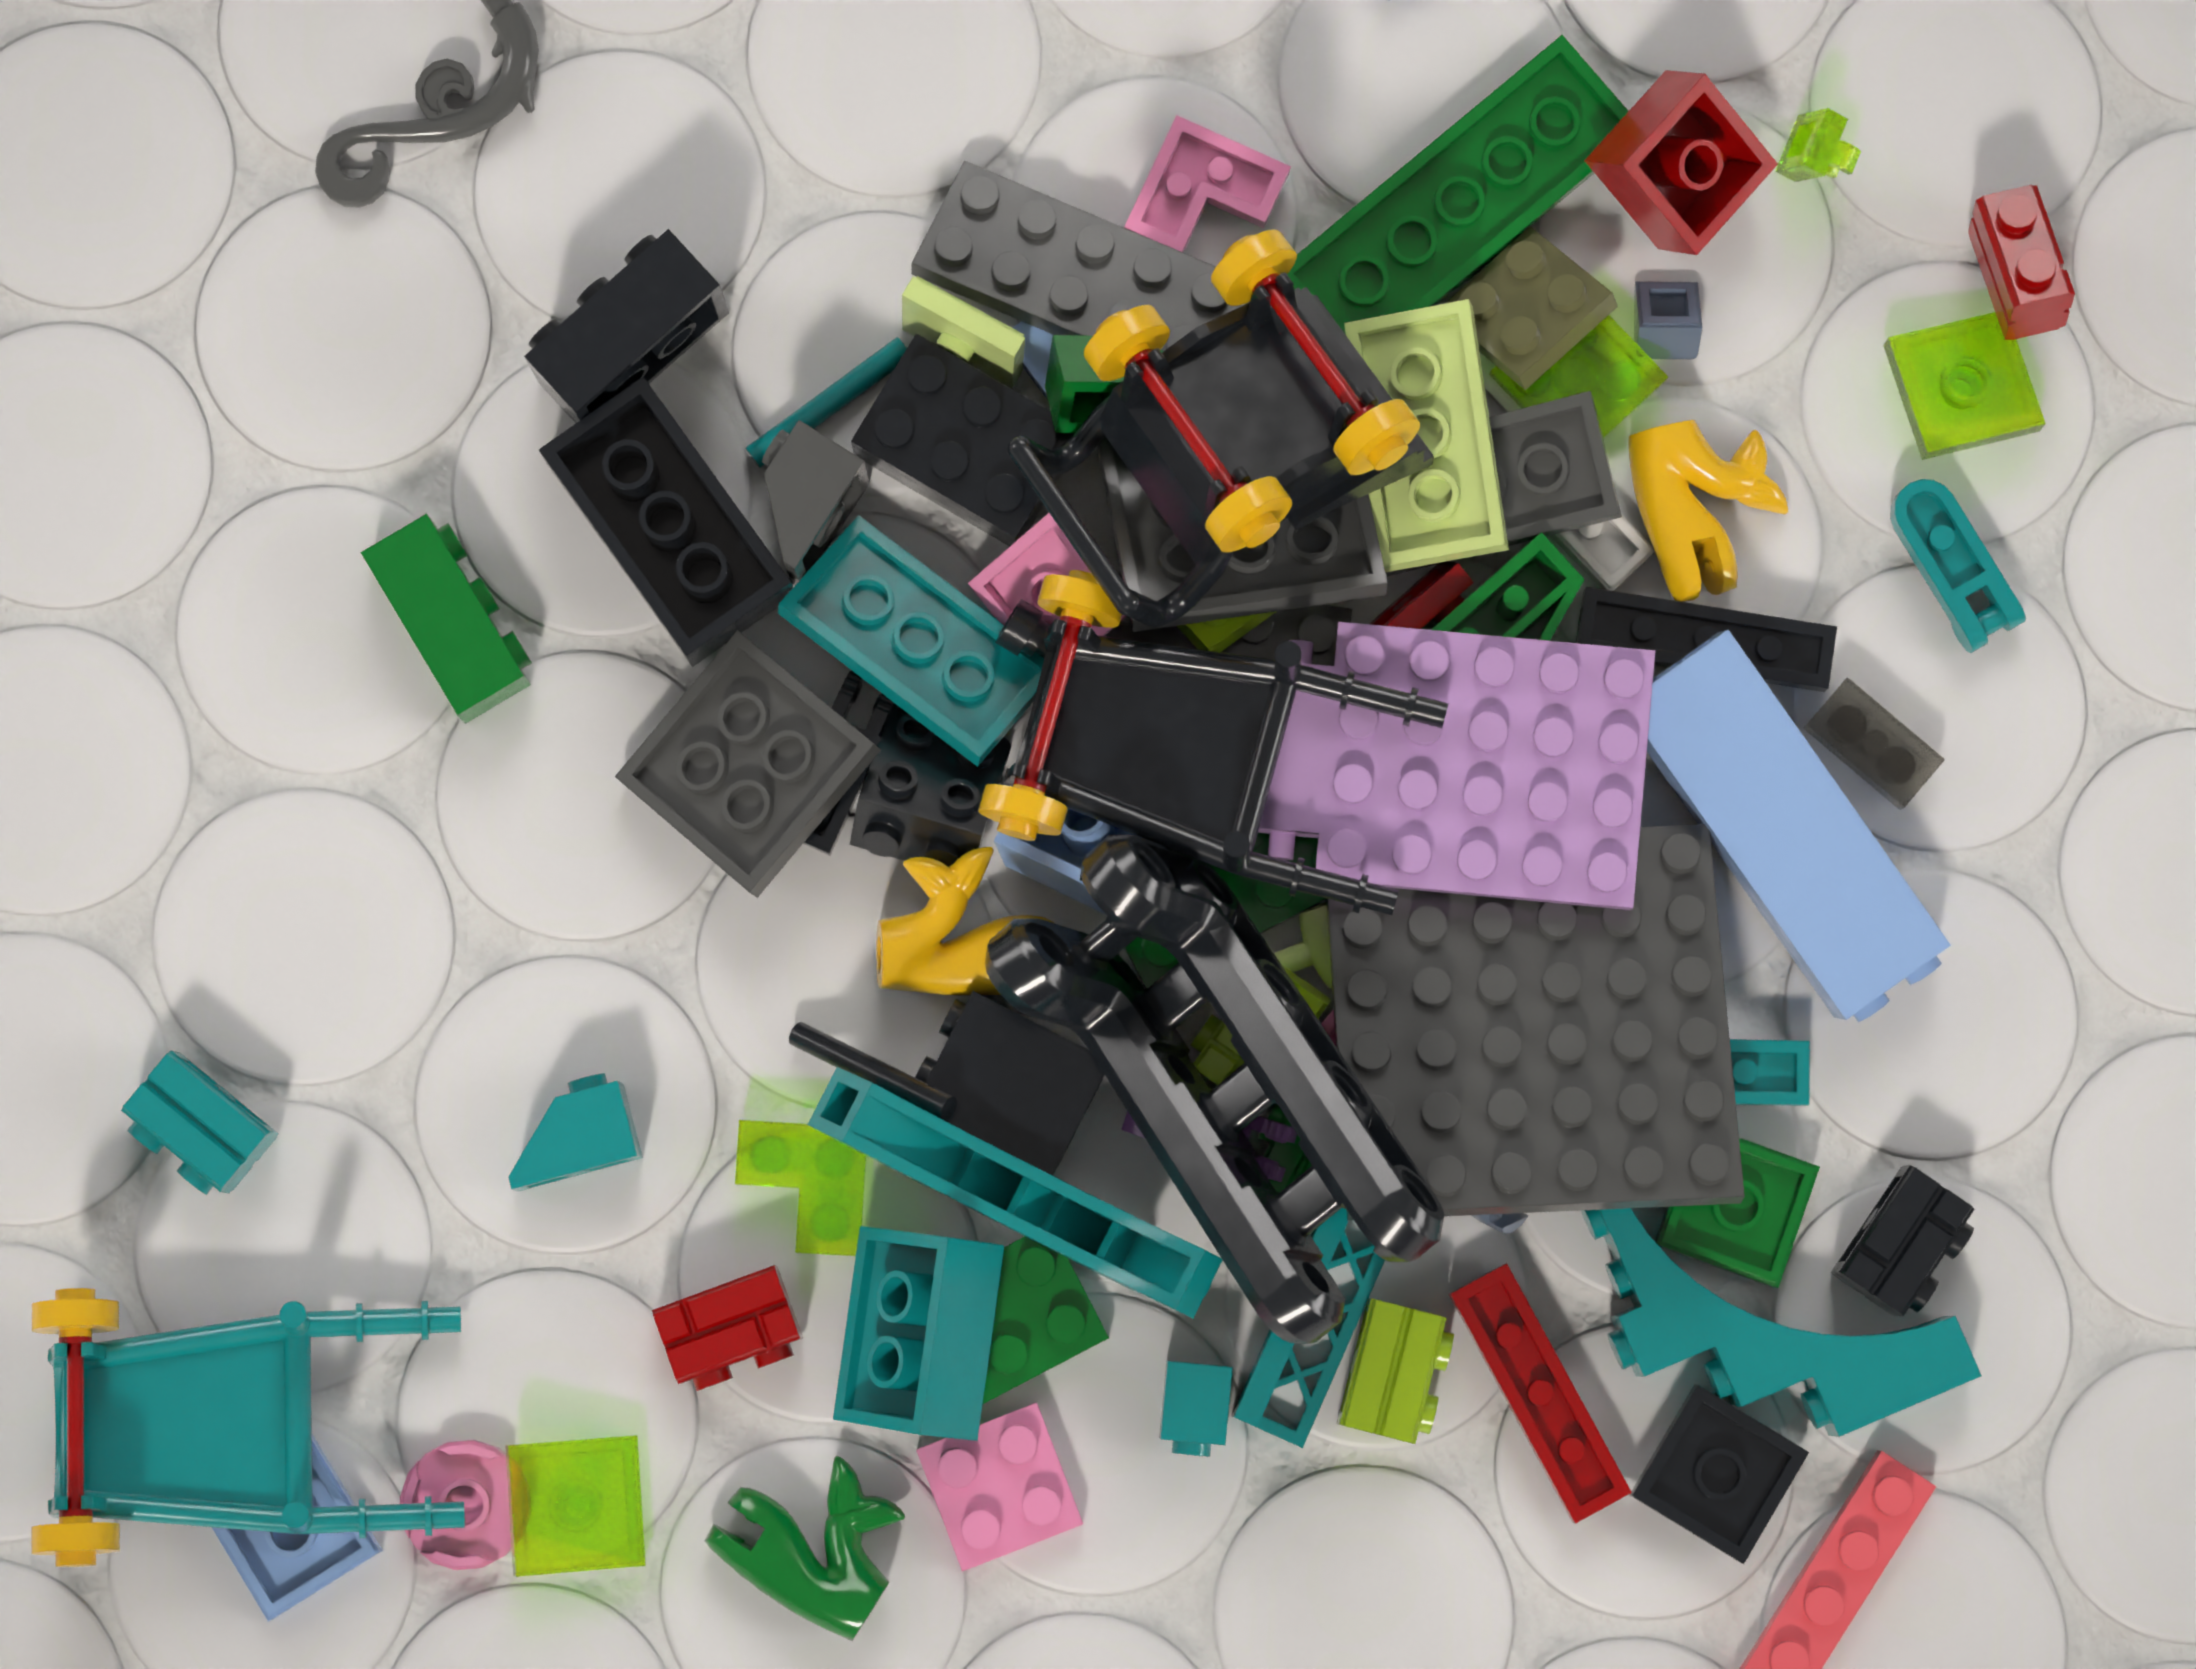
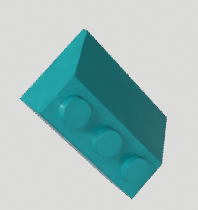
[833,1226,1004,1441]

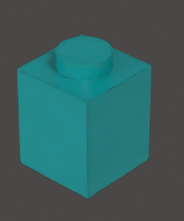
[1159,1361,1233,1457]

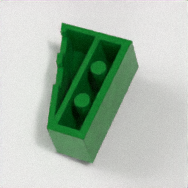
[1432,532,1585,641]

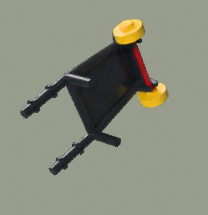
[978,570,1449,916]

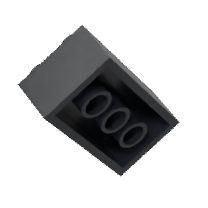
[539,376,793,667]

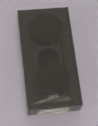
[1803,677,1945,810]

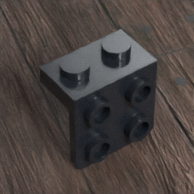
[849,707,1011,867]

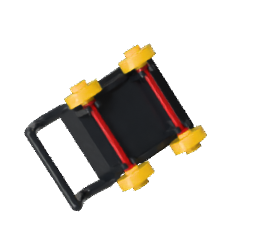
[1008,229,1434,627]

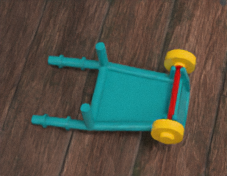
[31,1288,465,1567]

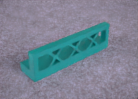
[1231,1208,1385,1448]

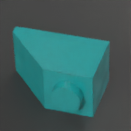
[508,1073,643,1191]

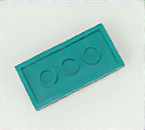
[778,515,1044,767]

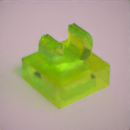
[1775,108,1861,182]

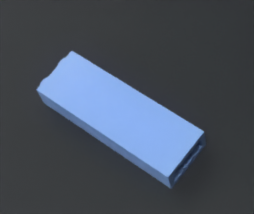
[1647,630,1951,1022]

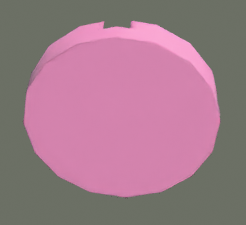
[400,1440,531,1570]

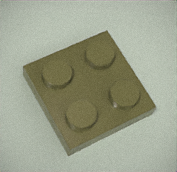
[1444,226,1618,390]

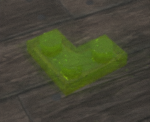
[735,1120,867,1257]

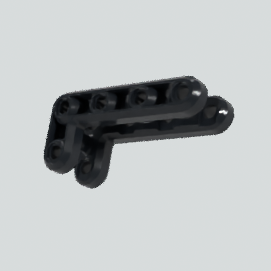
[985,835,1445,1344]

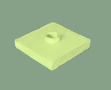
[902,276,1025,389]

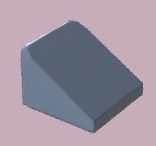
[1634,281,1702,360]

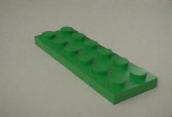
[1287,35,1628,335]

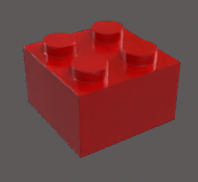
[1584,70,1778,255]

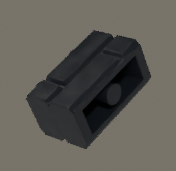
[1830,1165,1975,1316]

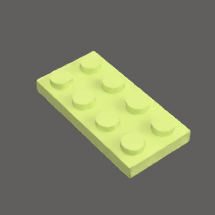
[1344,299,1509,572]

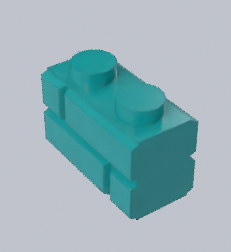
[121,1050,279,1195]

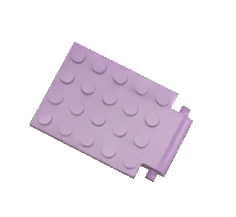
[1258,622,1655,910]

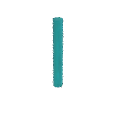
[745,337,907,468]

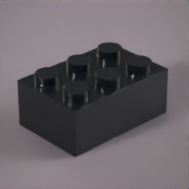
[524,229,729,423]
[851,333,1075,547]

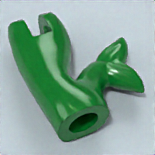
[704,1456,905,1641]

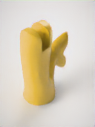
[1628,420,1788,602]
[876,847,1054,996]

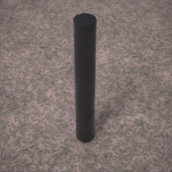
[789,1022,957,1121]

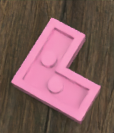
[1124,115,1291,253]

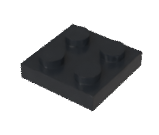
[1629,1384,1809,1564]

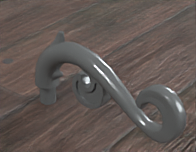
[315,0,539,208]

